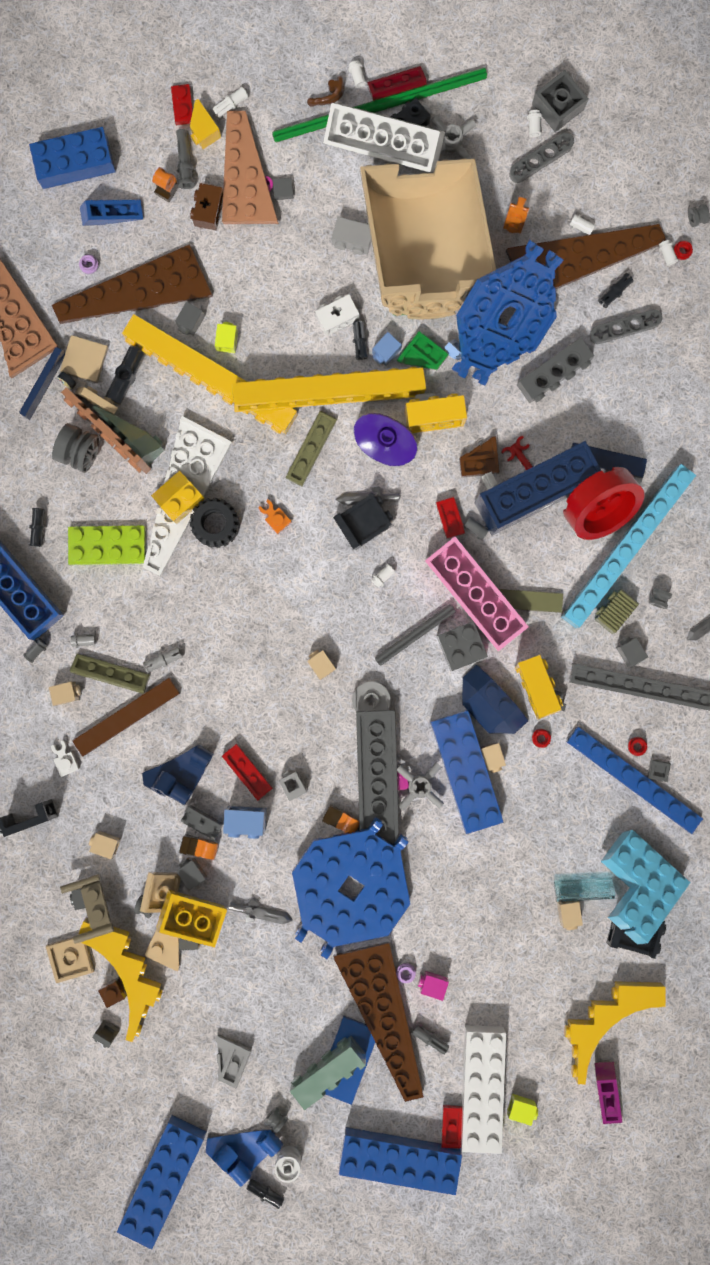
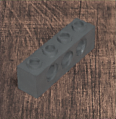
[517,337,595,403]

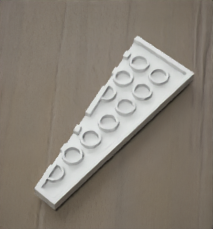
[143,416,232,577]

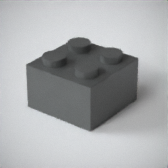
[532,70,589,132]
[436,621,488,672]

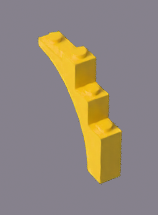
[78,918,163,1042]
[564,981,666,1085]

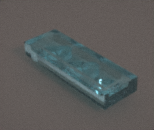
[554,878,616,902]

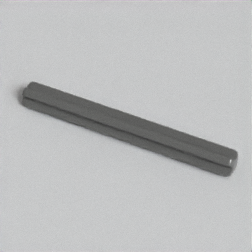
[375,604,456,666]

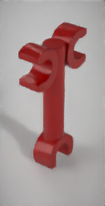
[501,436,533,470]

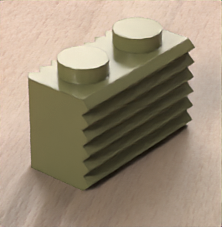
[594,589,640,634]

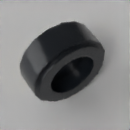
[57,372,76,390]

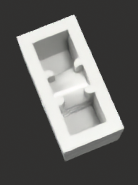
[315,294,359,336]

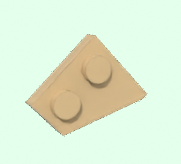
[74,386,118,414]

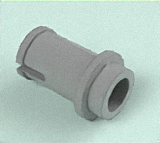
[71,633,96,648]

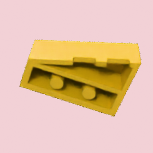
[515,655,563,720]

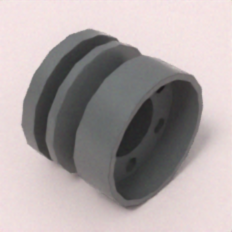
[52,423,101,473]

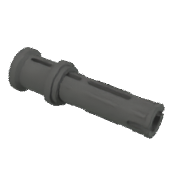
[176,129,195,189]

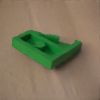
[396,331,449,371]

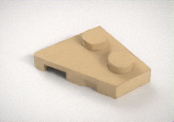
[144,929,180,972]

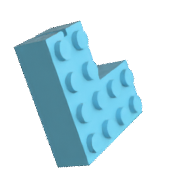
[601,830,691,944]

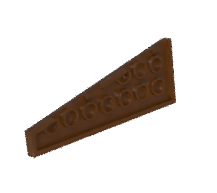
[506,224,666,289]
[52,244,213,324]
[333,941,424,1102]

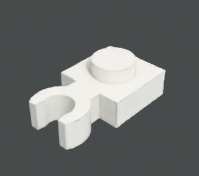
[51,740,80,777]

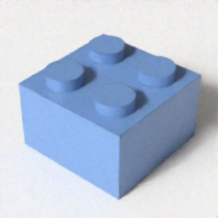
[223,806,267,839]

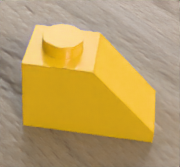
[190,99,221,149]

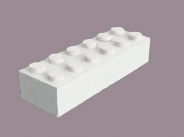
[323,103,445,172]
[461,1025,506,1154]

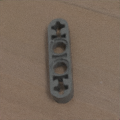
[509,133,574,183]
[589,309,662,344]

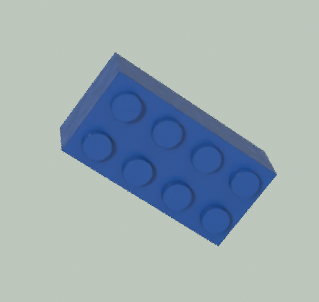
[29,127,116,189]

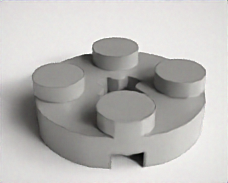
[352,681,391,711]

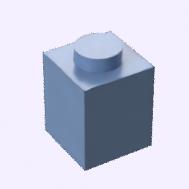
[372,332,402,366]

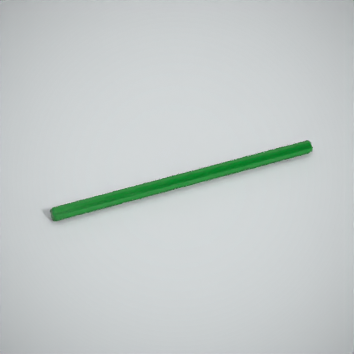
[272,67,487,143]

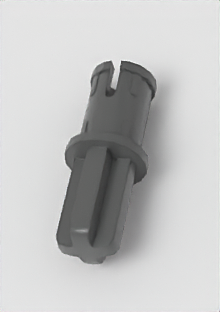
[412,1023,449,1055]

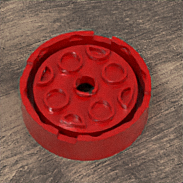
[563,467,644,540]

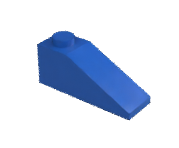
[80,200,143,226]

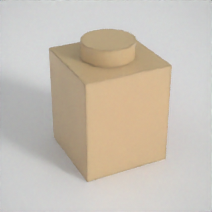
[307,649,336,680]
[49,681,81,706]
[480,742,506,773]
[89,831,121,859]
[557,899,583,930]

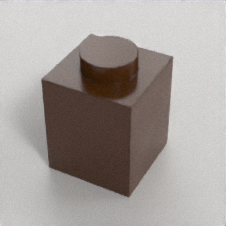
[98,976,127,1008]

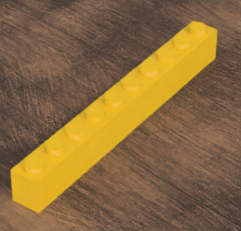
[122,314,298,434]
[232,367,426,412]

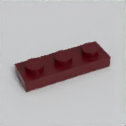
[367,66,427,101]

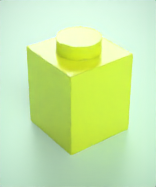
[215,322,238,353]
[507,1094,539,1126]

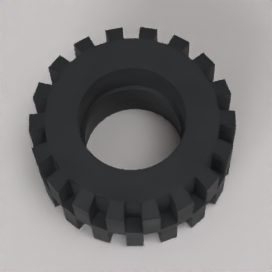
[189,498,240,548]

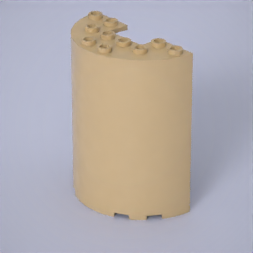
[360,158,496,320]

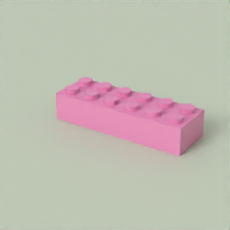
[425,537,528,651]

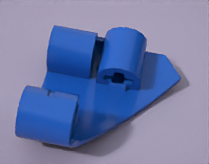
[205,1130,283,1187]

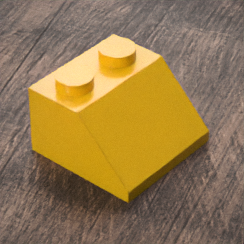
[151,470,205,524]

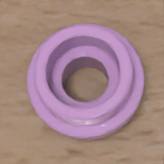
[79,255,99,274]
[396,963,416,983]

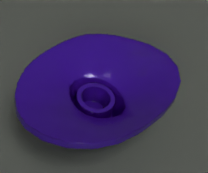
[354,413,418,466]

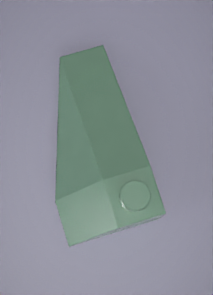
[93,405,165,466]

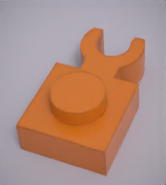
[259,499,292,534]

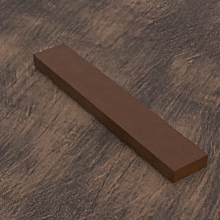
[72,678,180,757]

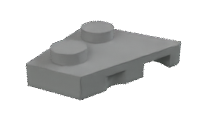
[216,1034,252,1089]

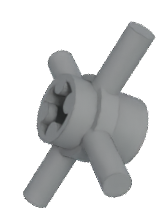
[432,115,476,159]
[397,762,444,811]

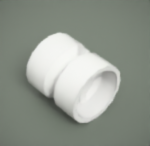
[275,1146,301,1183]

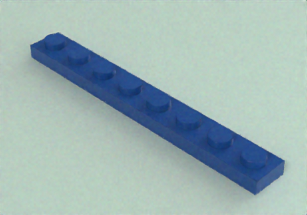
[566,727,703,834]

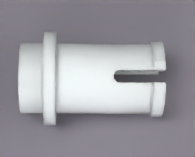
[348,60,366,88]
[527,110,542,137]
[569,214,595,235]
[659,240,678,266]
[371,564,395,588]

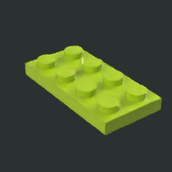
[68,525,146,565]

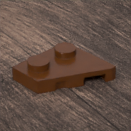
[459,436,500,478]

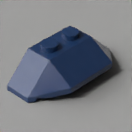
[462,665,528,734]

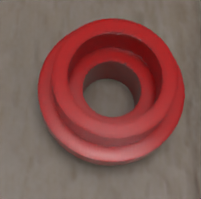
[674,241,693,260]
[532,729,551,748]
[628,737,647,756]

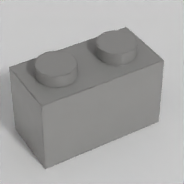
[331,216,372,255]

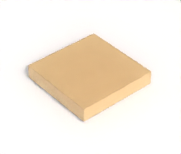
[60,335,108,383]
[140,872,181,913]
[46,937,94,983]

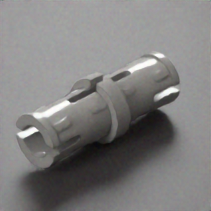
[143,647,183,673]

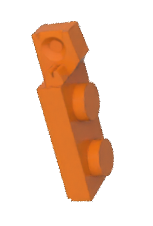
[503,197,529,234]

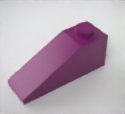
[594,1061,623,1124]

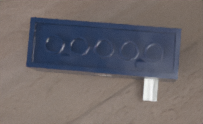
[474,441,601,536]

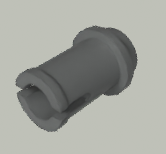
[464,517,489,540]
[23,638,48,663]

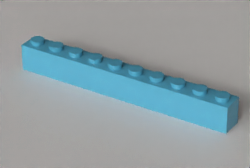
[561,464,696,628]

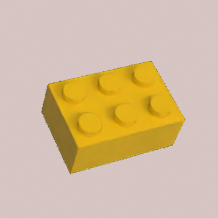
[405,393,467,433]
[156,890,227,948]

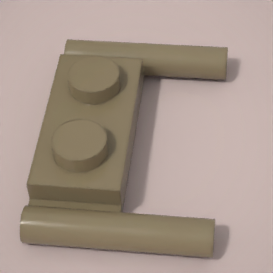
[60,874,114,944]

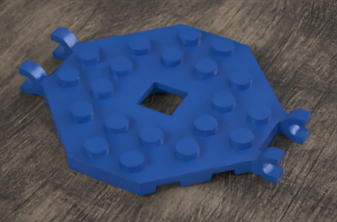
[452,240,564,386]
[292,817,410,959]

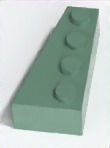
[290,1036,366,1111]

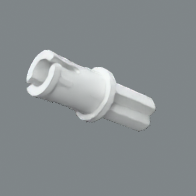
[212,87,248,118]

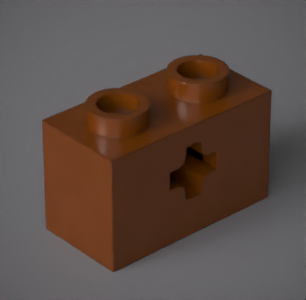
[190,183,223,231]

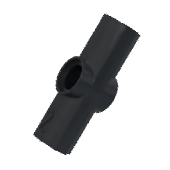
[105,346,146,405]

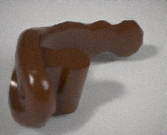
[307,76,345,107]

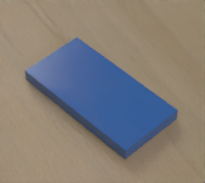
[325,1015,375,1105]

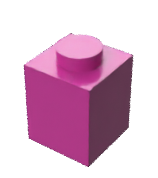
[418,971,449,1001]

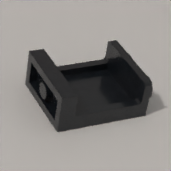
[333,492,394,550]
[0,799,58,837]
[606,921,666,959]

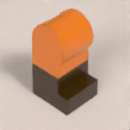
[152,167,179,202]
[322,804,359,833]
[179,834,219,860]

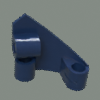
[142,745,214,806]

